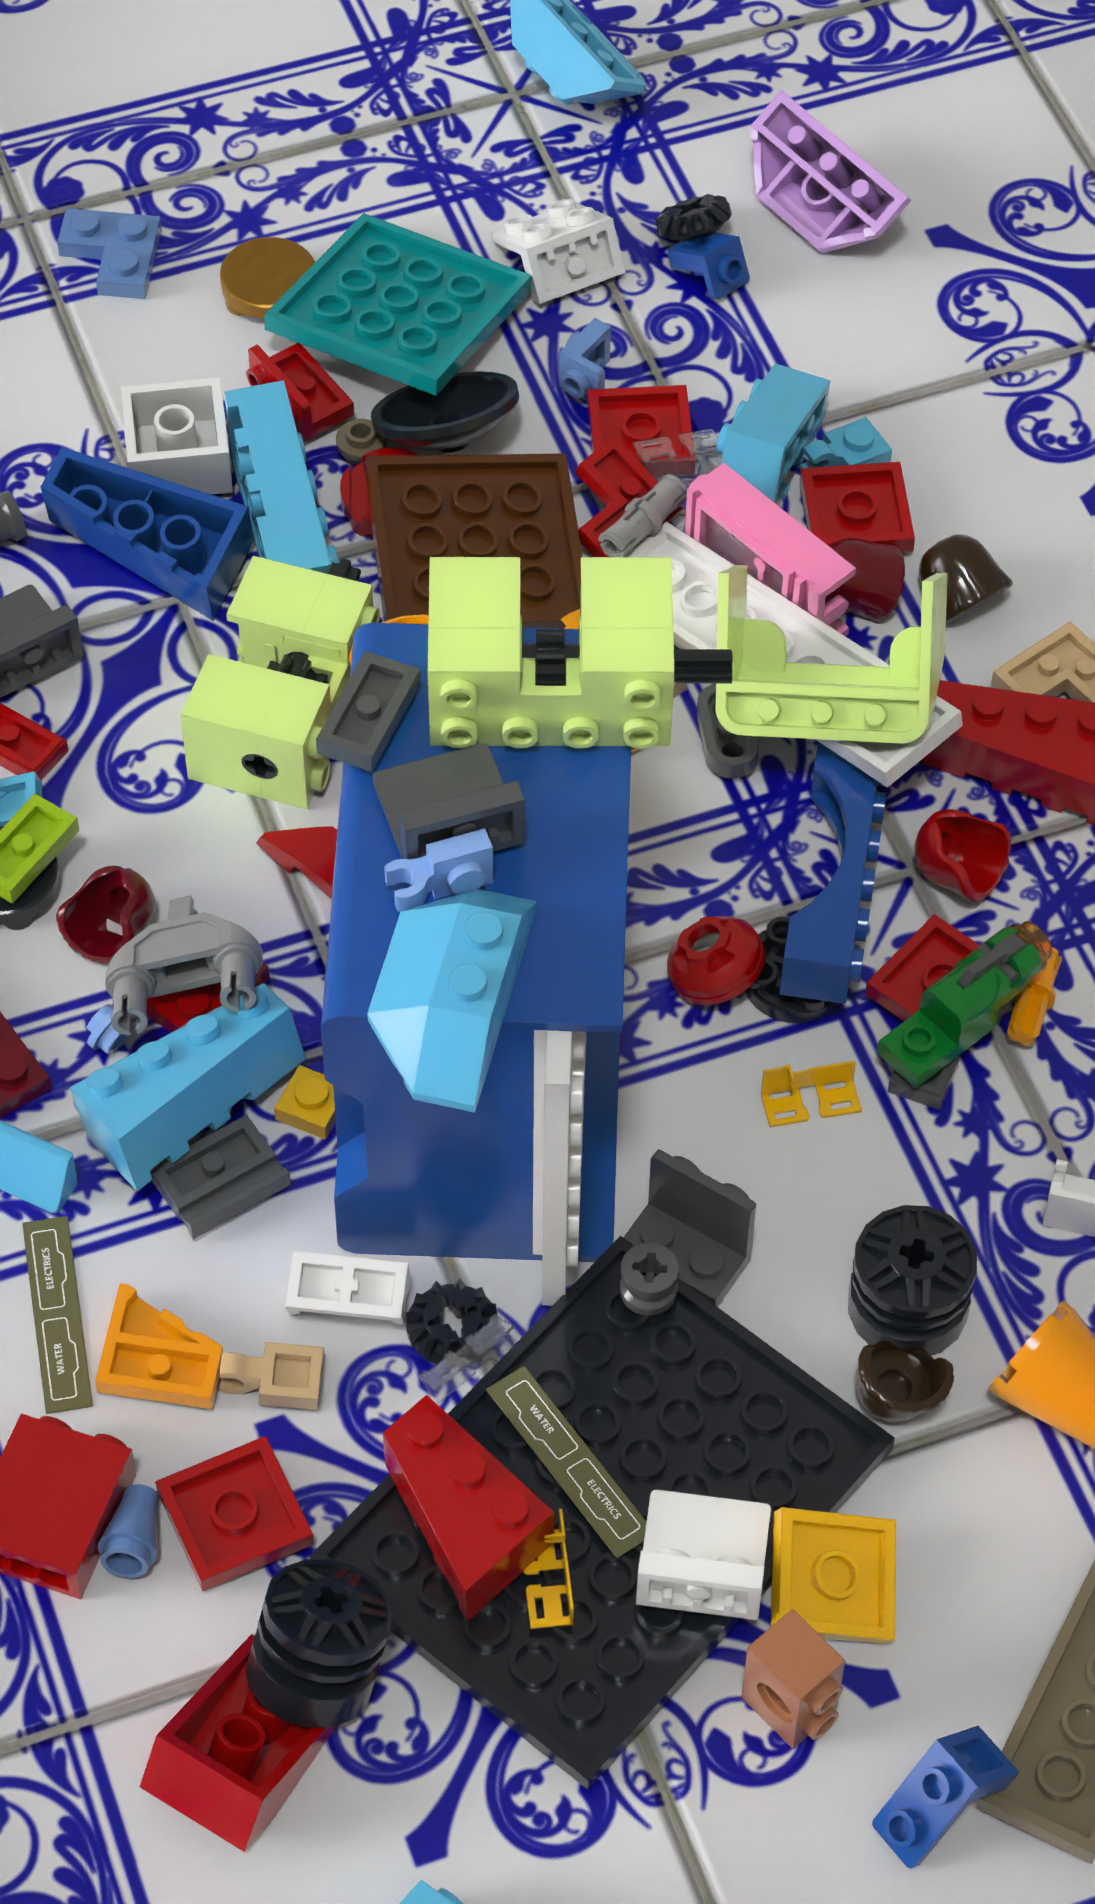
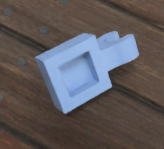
[384,828,493,912]

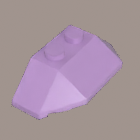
[750,90,911,254]

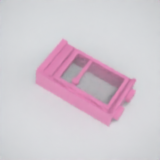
[685,463,856,636]

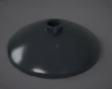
[371,371,520,453]

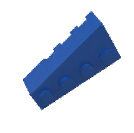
[40,447,254,621]

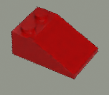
[140,1634,336,1852]

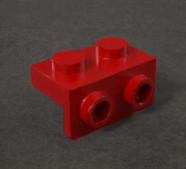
[246,343,354,441]

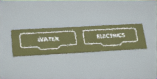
[22,1216,93,1414]
[485,1366,647,1559]

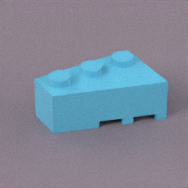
[716,363,831,503]

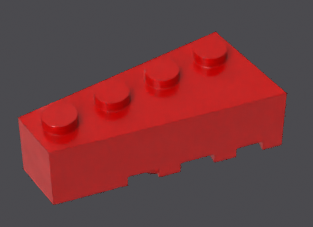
[919,680,1095,825]

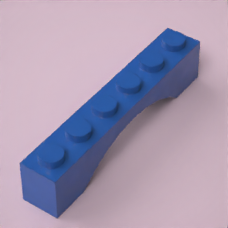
[780,741,887,1004]

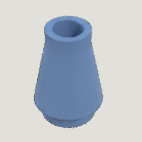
[98,1484,160,1578]

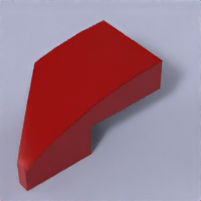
[256,826,337,899]

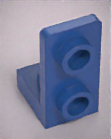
[872,1725,1019,1868]

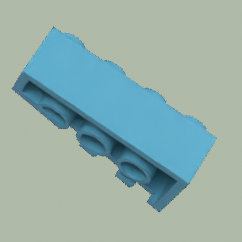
[224,380,339,574]
[70,983,306,1191]

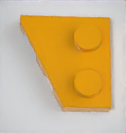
[95,1283,224,1409]

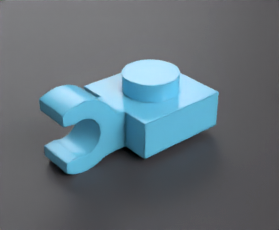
[800,417,892,470]

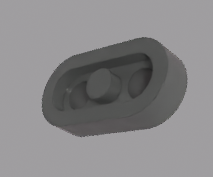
[697,684,759,778]

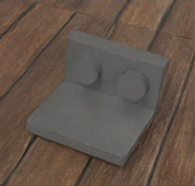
[0,585,83,698]
[373,744,525,859]
[623,1149,756,1307]

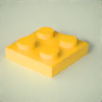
[771,1507,896,1645]

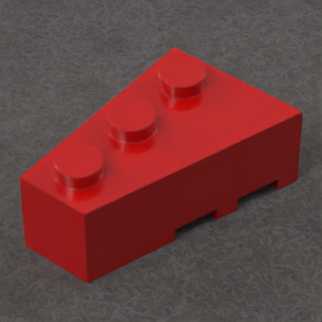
[383,1395,554,1622]

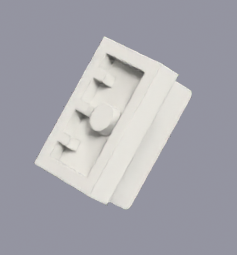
[491,199,626,304]
[636,1490,771,1620]

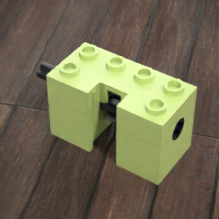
[180,556,380,810]
[428,557,733,749]

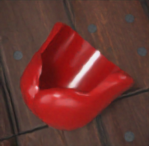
[914,809,1011,903]

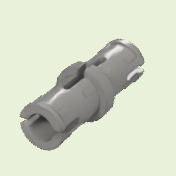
[598,474,687,557]

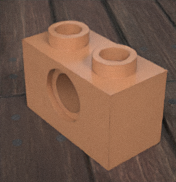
[741,1608,845,1749]

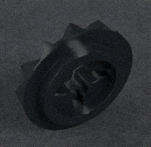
[655,194,732,241]
[406,1278,499,1367]

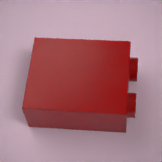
[0,1413,136,1600]

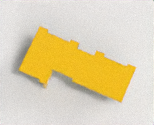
[761,1061,862,1128]
[524,1509,574,1629]

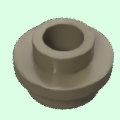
[336,419,386,465]

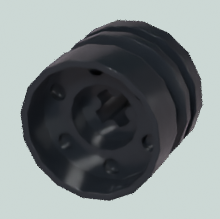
[848,1205,977,1356]
[245,1559,394,1728]

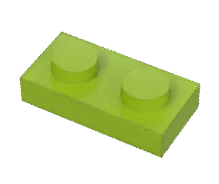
[0,793,79,904]

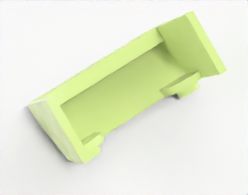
[715,565,948,744]

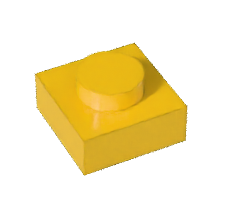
[274,1065,336,1140]

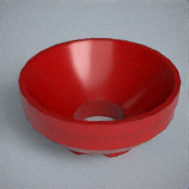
[667,916,766,1005]

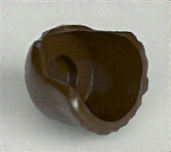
[918,534,1013,623]
[856,1341,954,1422]

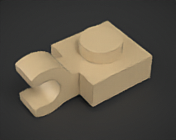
[220,1342,324,1410]

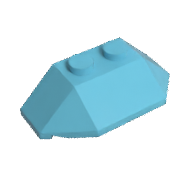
[510,0,647,104]
[367,889,537,1113]

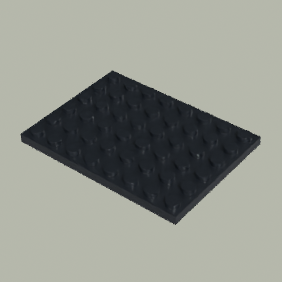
[310,1235,895,1790]

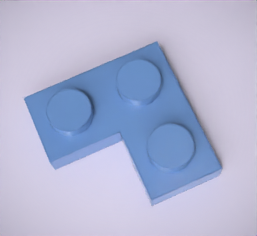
[57,208,162,299]

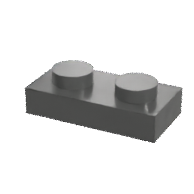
[316,651,421,772]

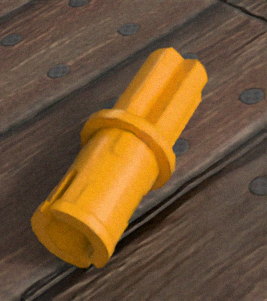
[1007,944,1062,1046]

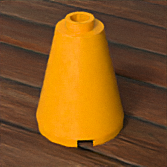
[988,1300,1095,1449]

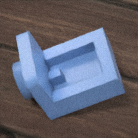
[559,318,611,402]

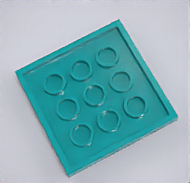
[265,213,531,396]

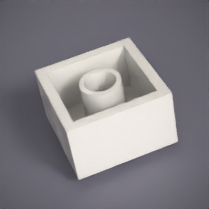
[120,377,233,495]

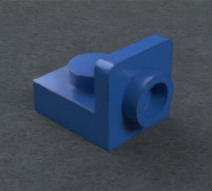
[667,232,750,300]

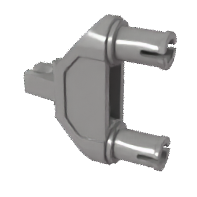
[105,895,263,1036]

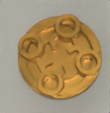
[220,237,315,319]

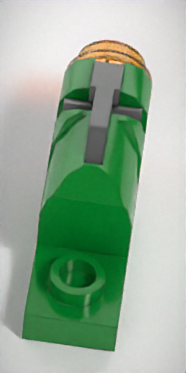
[877,921,1053,1088]

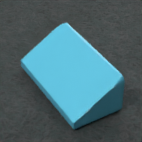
[0,1120,78,1214]

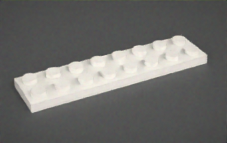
[625,522,963,788]

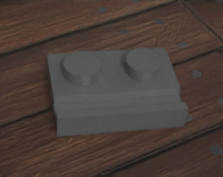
[150,1114,291,1239]

